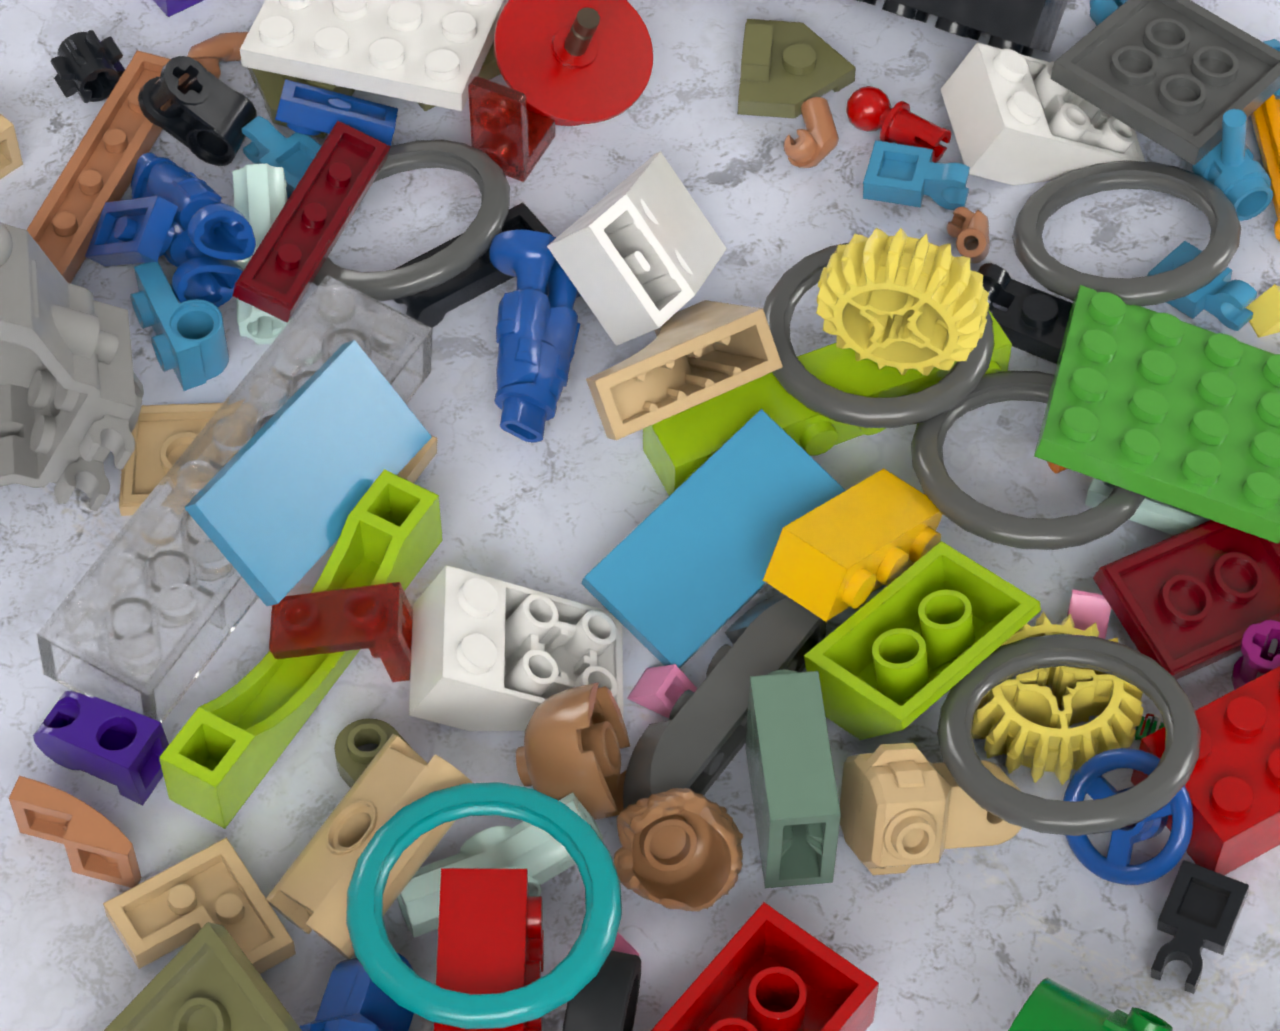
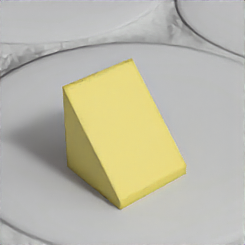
[1246,284,1280,338]

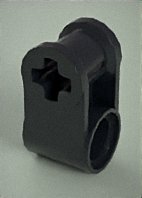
[138,56,257,166]

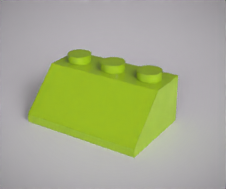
[804,541,1041,740]

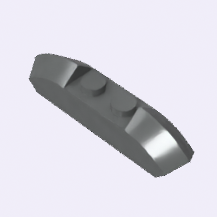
[623,593,827,809]

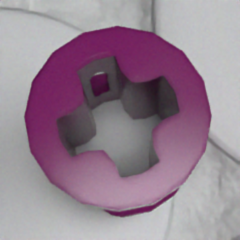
[1231,620,1280,689]

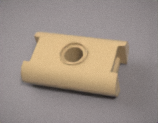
[265,734,473,959]

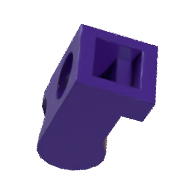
[33,691,169,806]

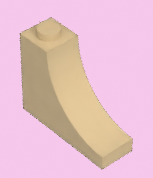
[586,300,783,440]

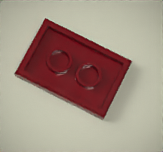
[1093,520,1280,680]

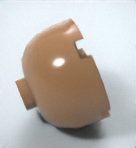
[516,683,630,820]

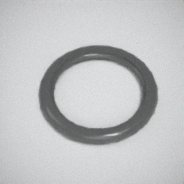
[312,140,510,301]
[1012,161,1241,306]
[763,242,995,428]
[911,370,1146,550]
[937,634,1201,836]

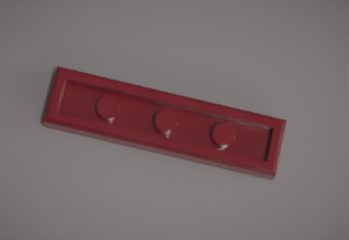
[232,121,391,323]

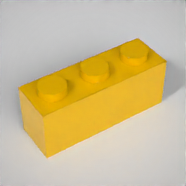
[763,468,943,622]

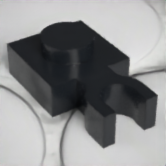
[1151,860,1249,994]

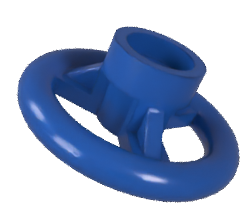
[1063,748,1193,885]

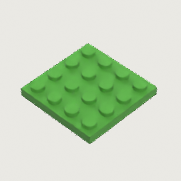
[1034,285,1280,544]

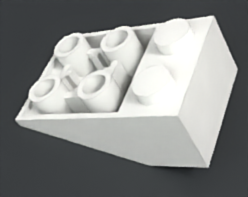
[940,42,1146,186]
[547,151,727,346]
[409,565,623,731]

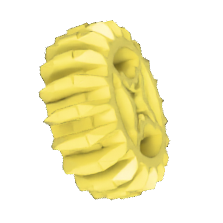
[816,228,989,376]
[971,611,1144,785]

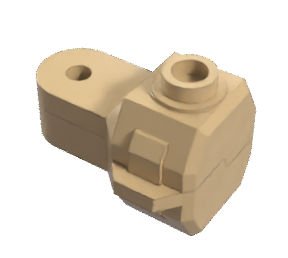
[840,742,1022,875]

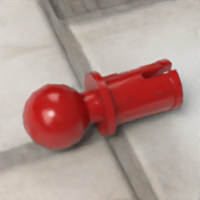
[846,86,951,163]

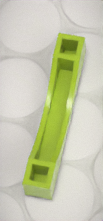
[159,469,443,829]

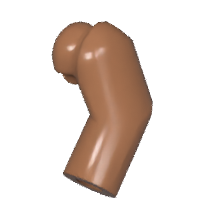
[187,32,248,78]
[784,97,839,168]
[947,206,990,264]

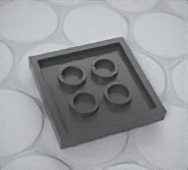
[1050,0,1280,166]

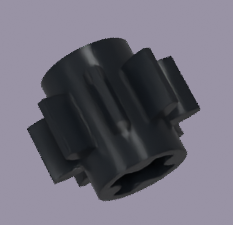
[50,30,125,103]

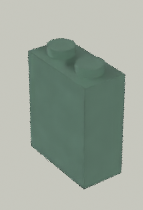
[745,669,841,888]

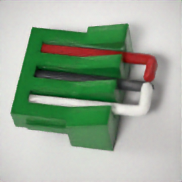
[1134,713,1165,741]

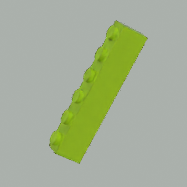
[643,309,1012,496]

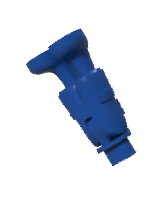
[131,152,256,307]
[489,230,581,443]

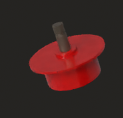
[494,0,653,126]

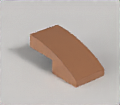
[9,775,142,888]

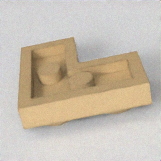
[103,837,296,974]

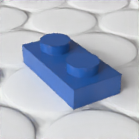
[275,79,398,146]
[85,196,178,266]

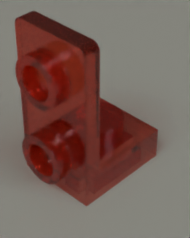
[468,76,555,182]
[269,582,413,682]

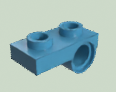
[130,261,229,391]

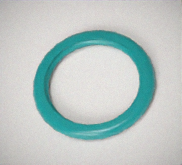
[346,782,622,1029]

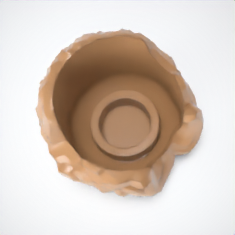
[614,788,743,912]

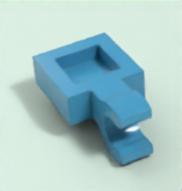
[242,116,322,198]
[863,141,970,210]
[1147,241,1257,331]

